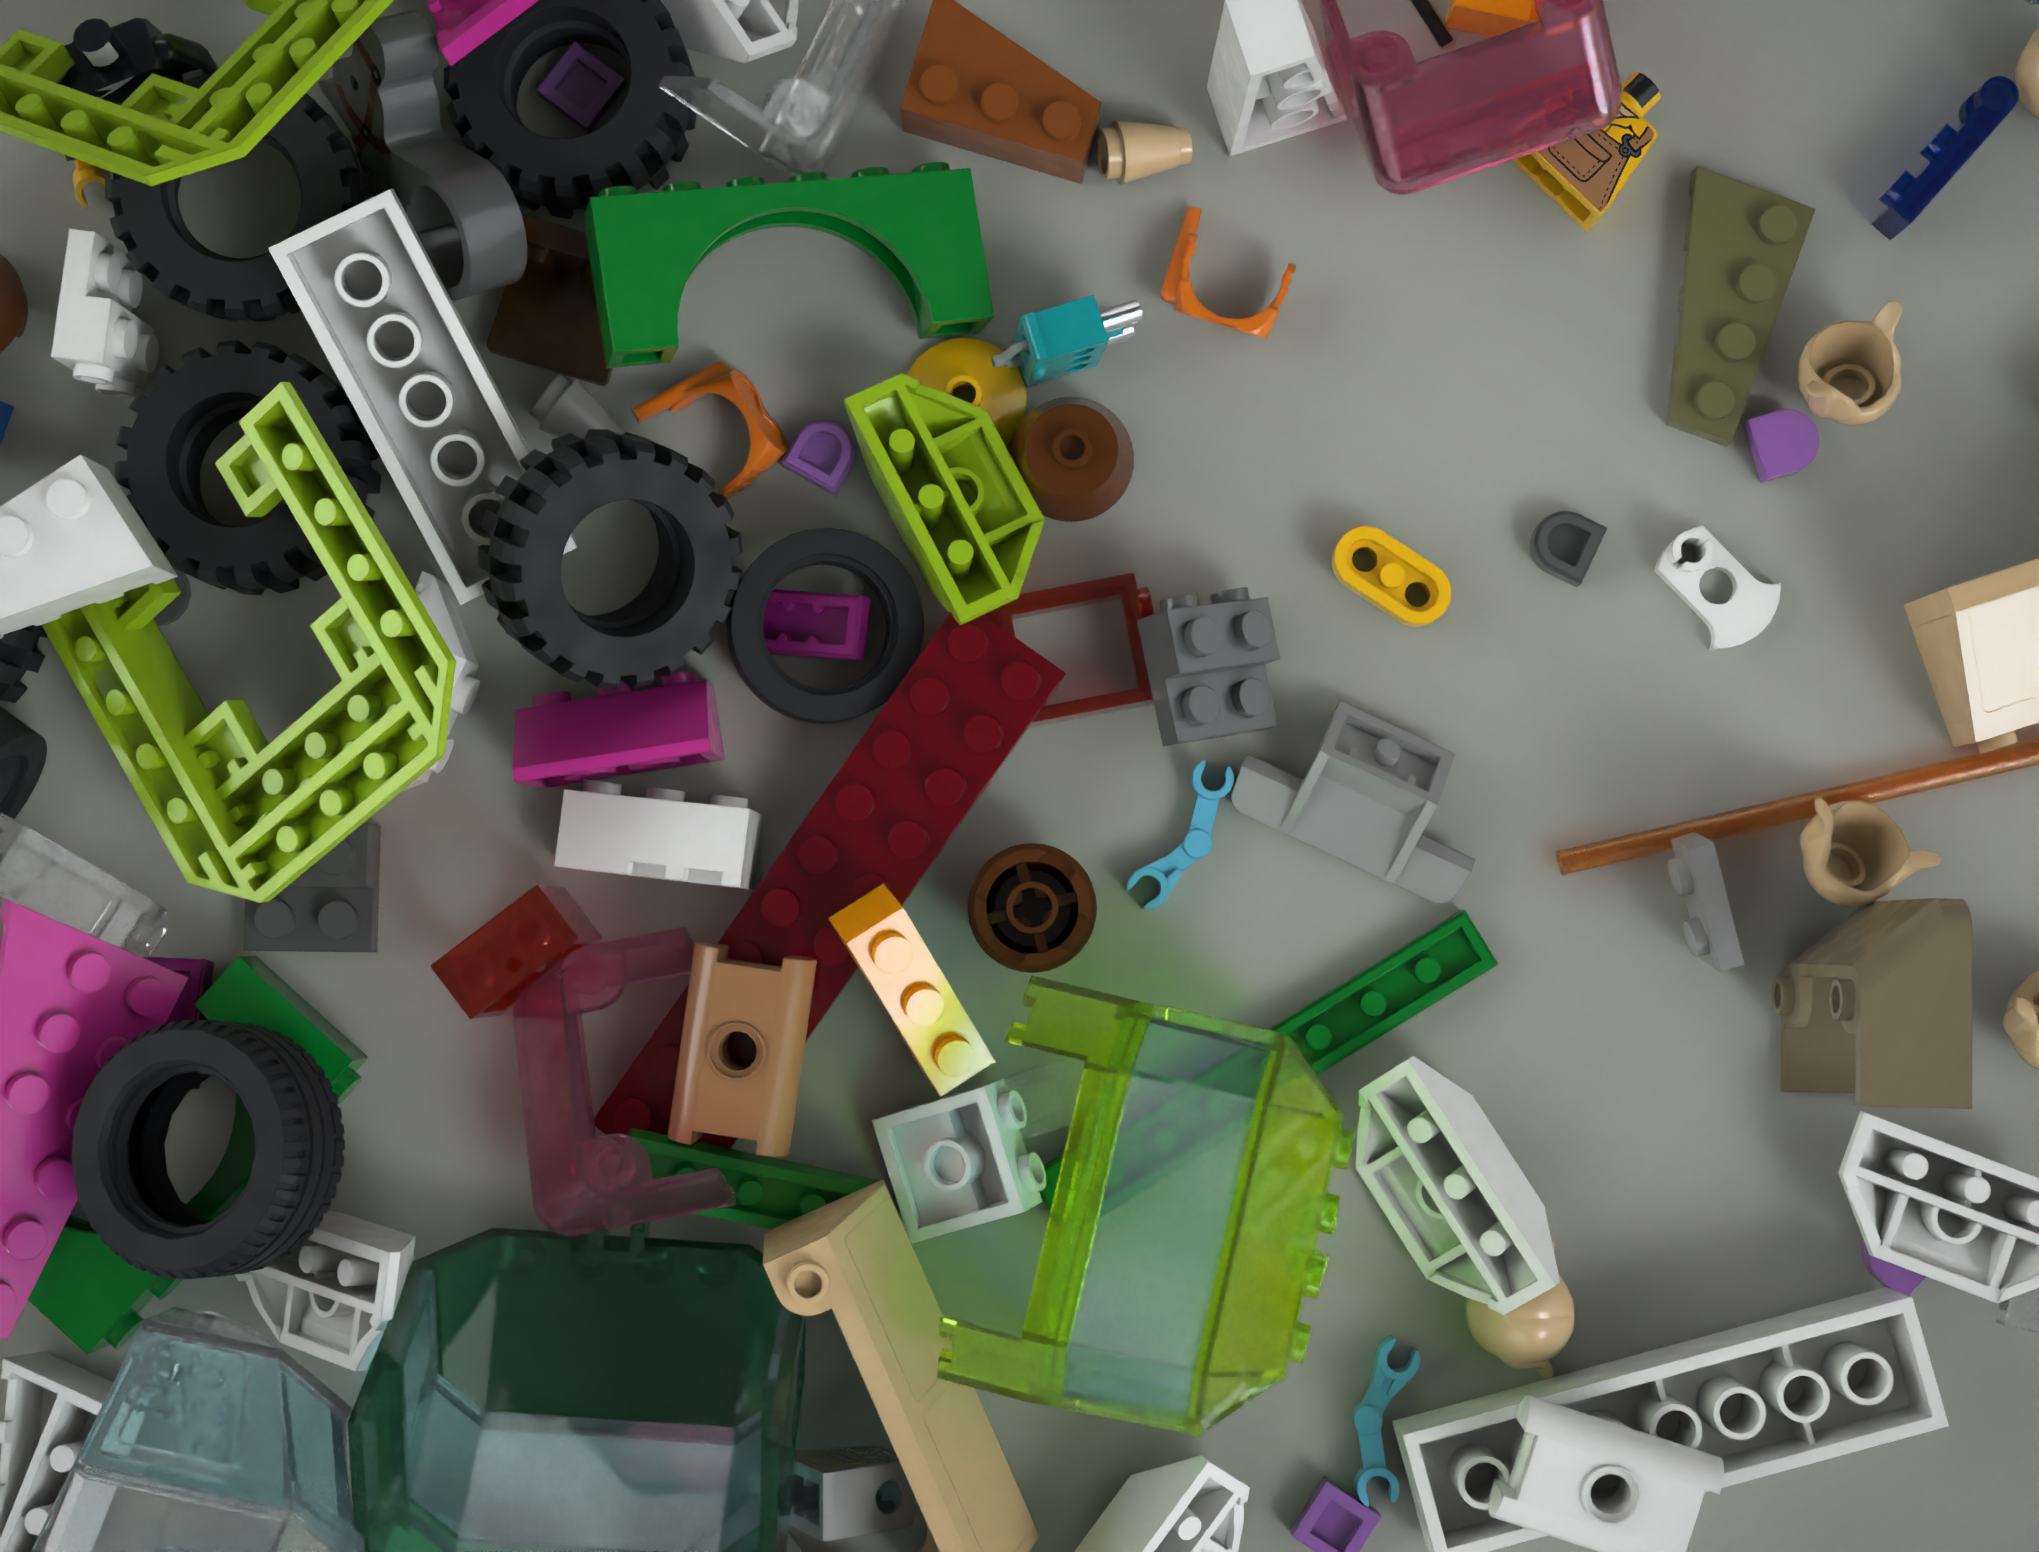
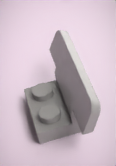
[1231,701,1475,904]

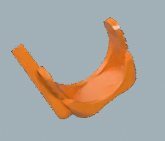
[1160,207,1296,339]
[631,361,788,499]

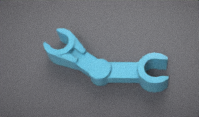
[1126,760,1234,909]
[1352,1335,1421,1507]

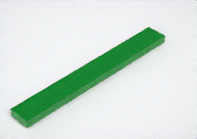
[1039,910,1498,1232]

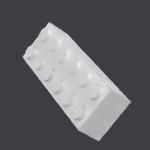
[268,189,577,605]

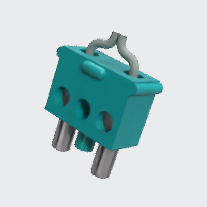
[991,295,1143,387]

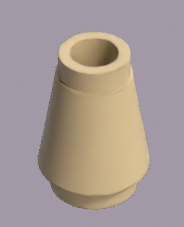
[1096,121,1193,185]

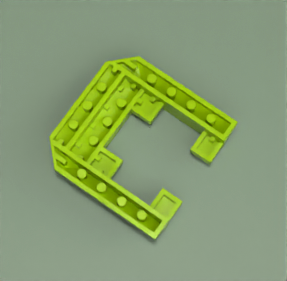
[0,0,394,186]
[42,381,456,903]

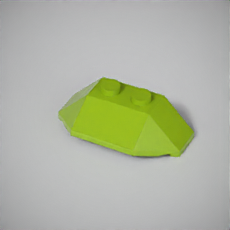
[844,373,1045,625]

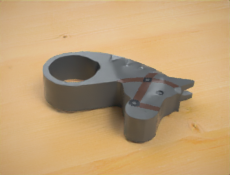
[319,10,527,301]

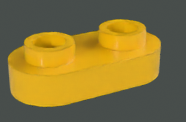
[1332,526,1451,627]

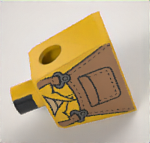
[1502,72,1661,232]

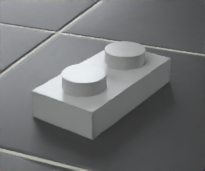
[1668,832,1745,972]

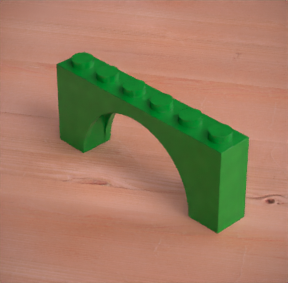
[583,162,994,369]
[28,956,368,1355]

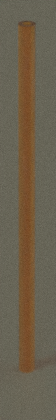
[1556,739,2039,876]

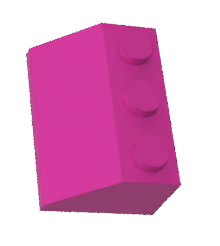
[512,671,725,789]

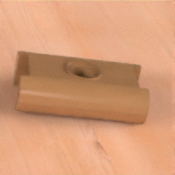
[667,942,817,1157]

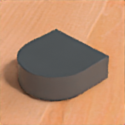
[1530,511,1607,587]

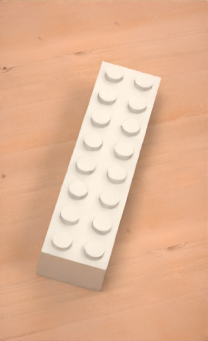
[1392,1287,1949,1552]

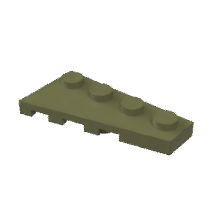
[1667,166,1815,447]

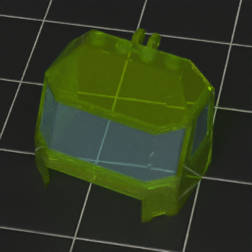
[937,975,1355,1436]

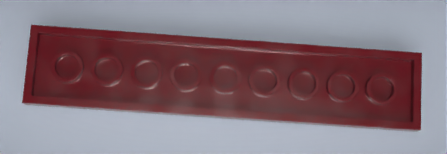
[591,602,1067,1149]

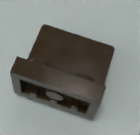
[487,213,613,386]

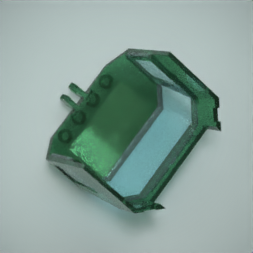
[347,1191,807,1552]

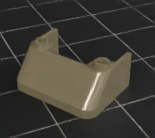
[1772,898,1973,1109]

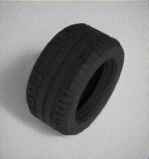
[71,1020,345,1279]

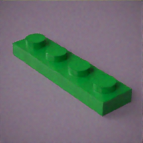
[614,1127,880,1229]

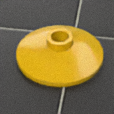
[907,338,1027,446]

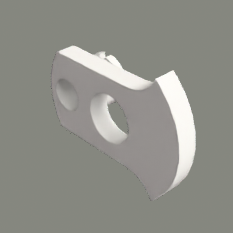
[1654,526,1781,650]

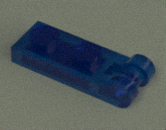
[1871,76,2019,240]

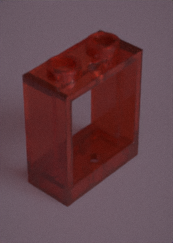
[985,572,1154,728]
[430,884,603,1019]

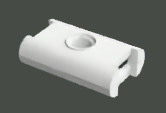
[1489,1395,1724,1552]

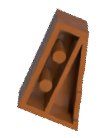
[900,0,1101,184]

